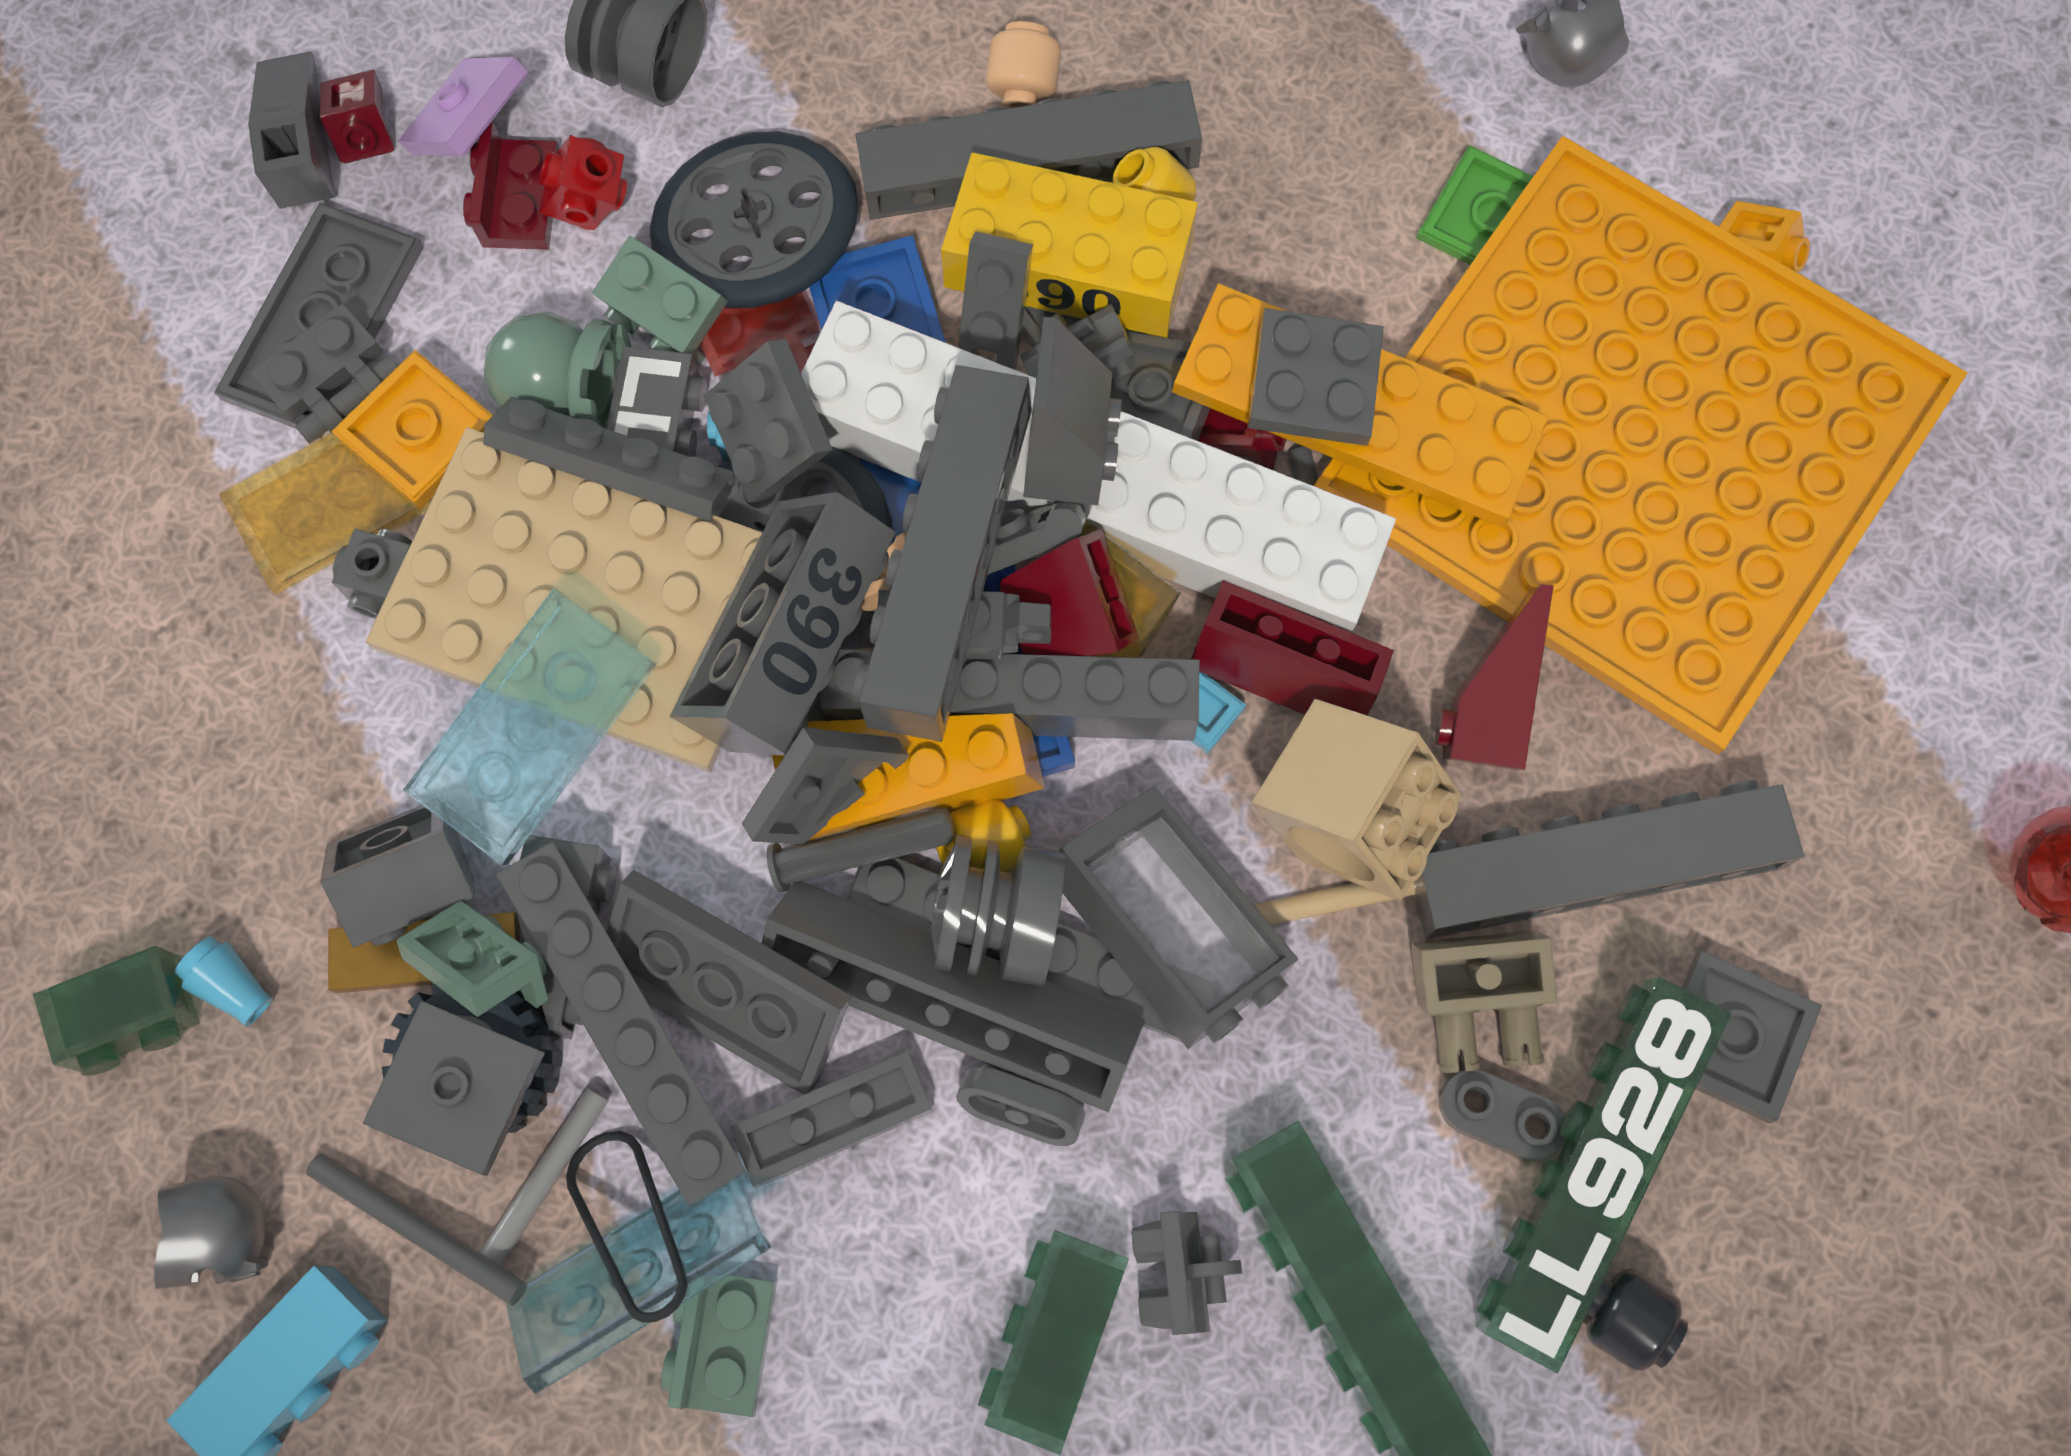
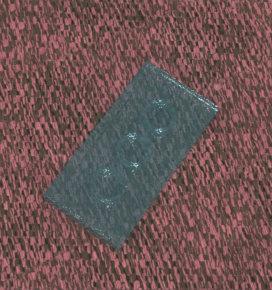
[403,588,657,865]
[505,1176,771,1394]

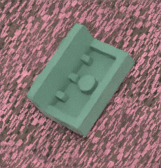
[592,235,728,366]

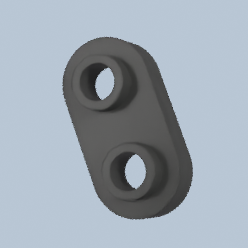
[956,1063,1085,1146]
[1439,1070,1567,1162]

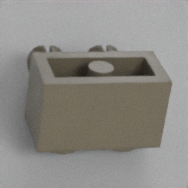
[1411,930,1558,1073]

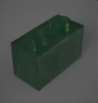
[33,946,200,1076]

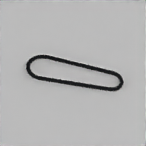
[566,1131,688,1323]

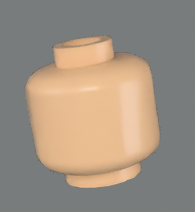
[986,21,1061,109]

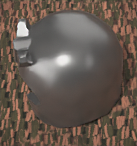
[1516,0,1629,88]
[154,1175,268,1289]

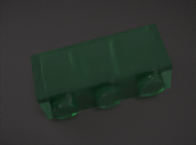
[978,1230,1129,1455]

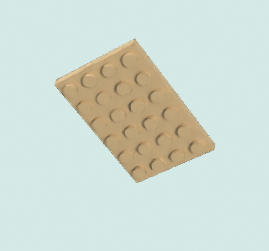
[365,427,762,773]

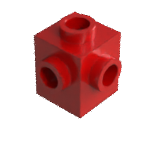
[539,135,627,230]

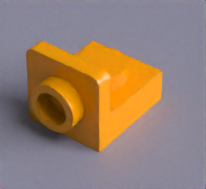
[1719,201,1810,272]

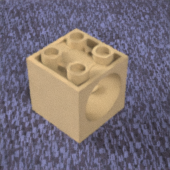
[1252,699,1462,901]

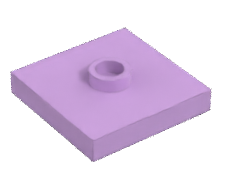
[398,57,528,157]

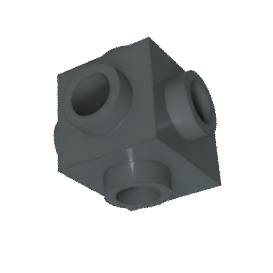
[331,529,412,619]

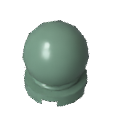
[484,311,631,429]

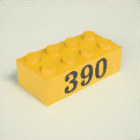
[941,152,1198,338]

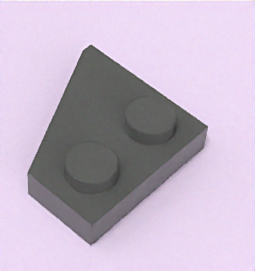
[742,727,909,844]

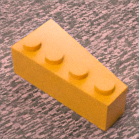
[772,713,1045,842]

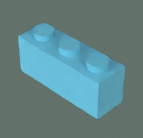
[166,1265,388,1456]

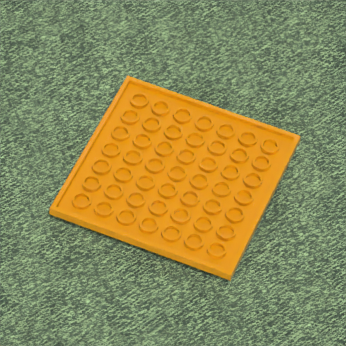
[1314,135,1968,755]

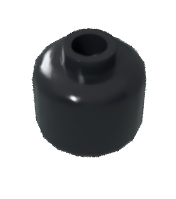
[1581,1269,1688,1371]

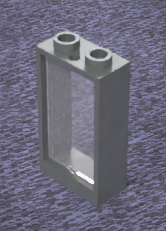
[1059,786,1298,1049]

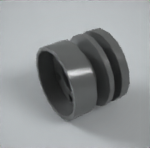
[565,0,707,108]
[930,834,1066,986]

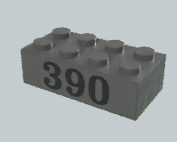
[669,492,896,755]

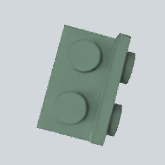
[396,900,548,1017]
[661,1270,777,1417]

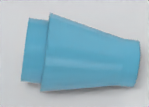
[174,936,273,1027]

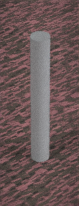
[479,1088,609,1266]

